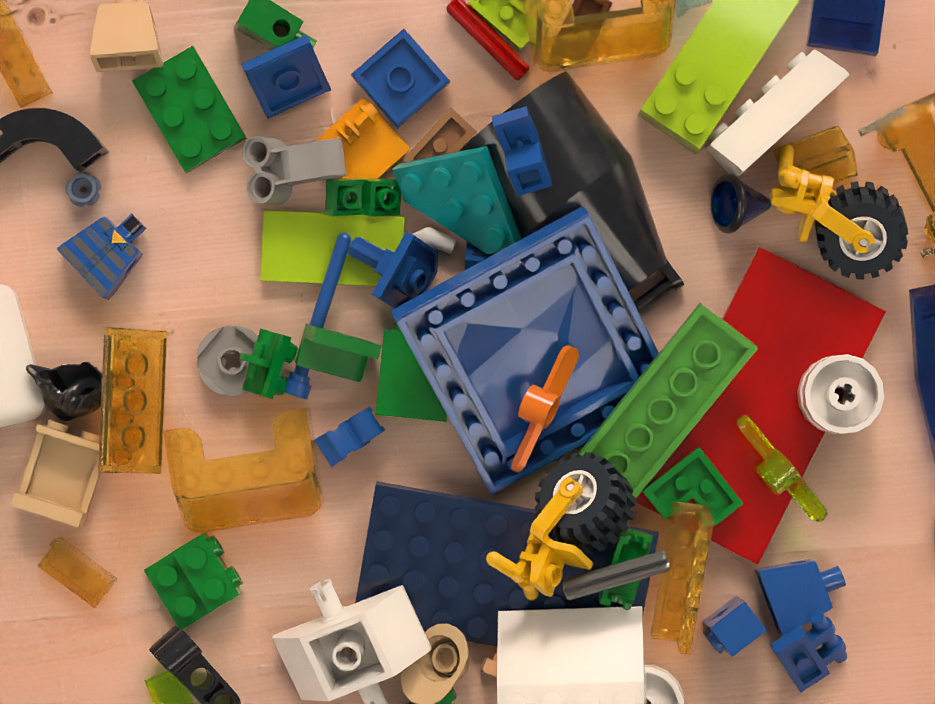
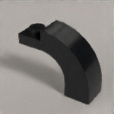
[0,108,109,172]

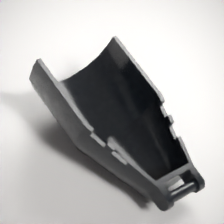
[459,71,685,314]

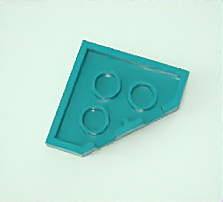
[392,146,522,254]

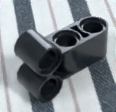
[149,625,241,704]

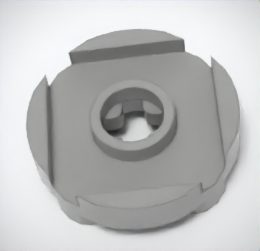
[197,326,258,396]

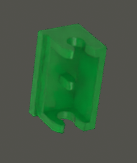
[598,529,653,610]

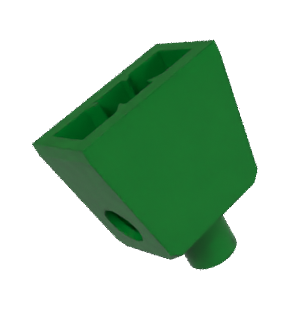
[234,0,317,50]

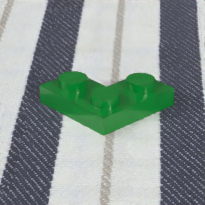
[642,447,743,526]

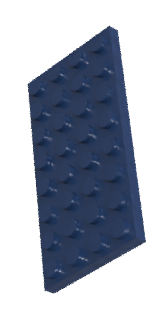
[355,481,659,647]

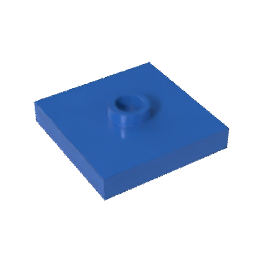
[351,29,450,129]
[241,35,331,119]

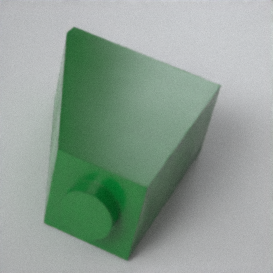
[375,324,447,422]

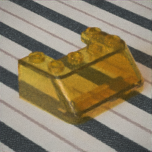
[163,408,323,533]

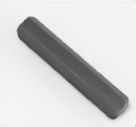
[562,551,670,600]

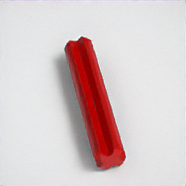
[446,0,530,80]

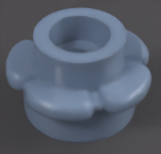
[66,172,101,207]

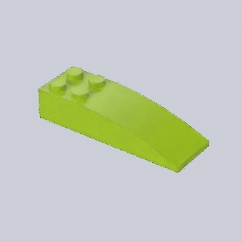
[637,0,800,154]

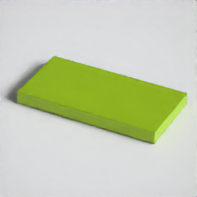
[260,210,405,287]

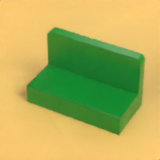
[295,323,382,382]

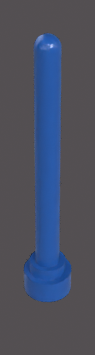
[285,233,351,399]

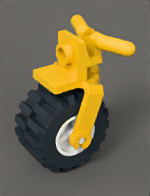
[770,144,908,280]
[486,452,636,600]

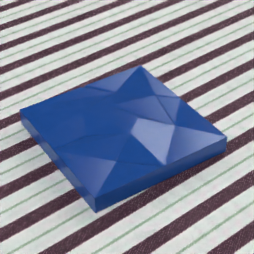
[391,206,659,495]

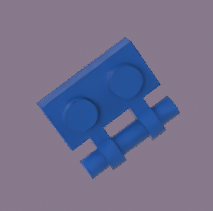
[770,612,847,692]

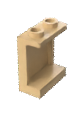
[10,419,110,528]

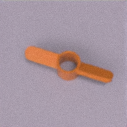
[511,345,579,473]

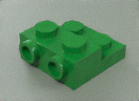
[144,532,243,629]

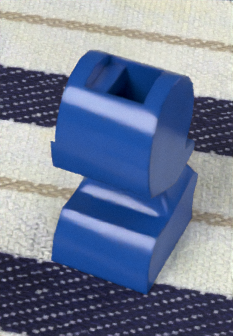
[314,407,385,467]

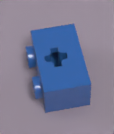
[703,596,767,657]

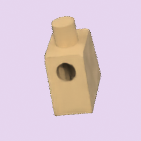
[90,0,163,72]

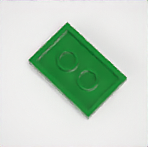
[132,46,247,173]

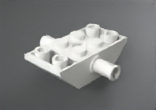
[272,579,431,704]

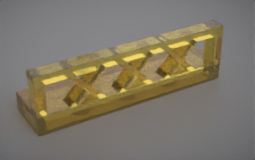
[651,502,714,655]

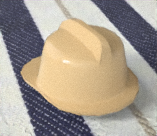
[401,624,470,704]

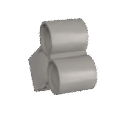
[242,136,347,204]

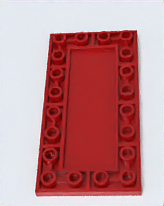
[636,247,886,565]

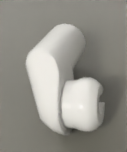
[413,227,457,255]

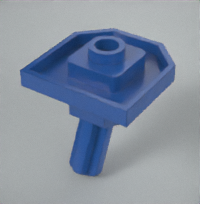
[348,231,438,309]

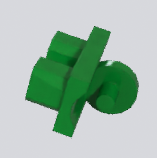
[239,328,298,399]

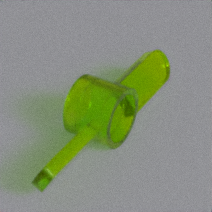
[737,415,828,522]

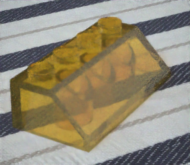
[98,327,167,474]

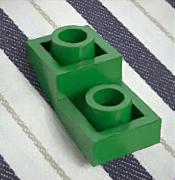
[325,178,401,217]

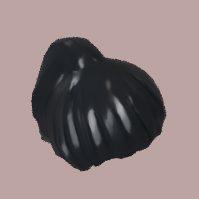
[26,362,109,421]

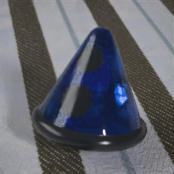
[710,173,772,234]

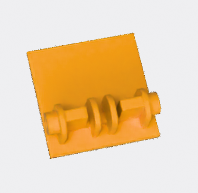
[315,97,410,178]

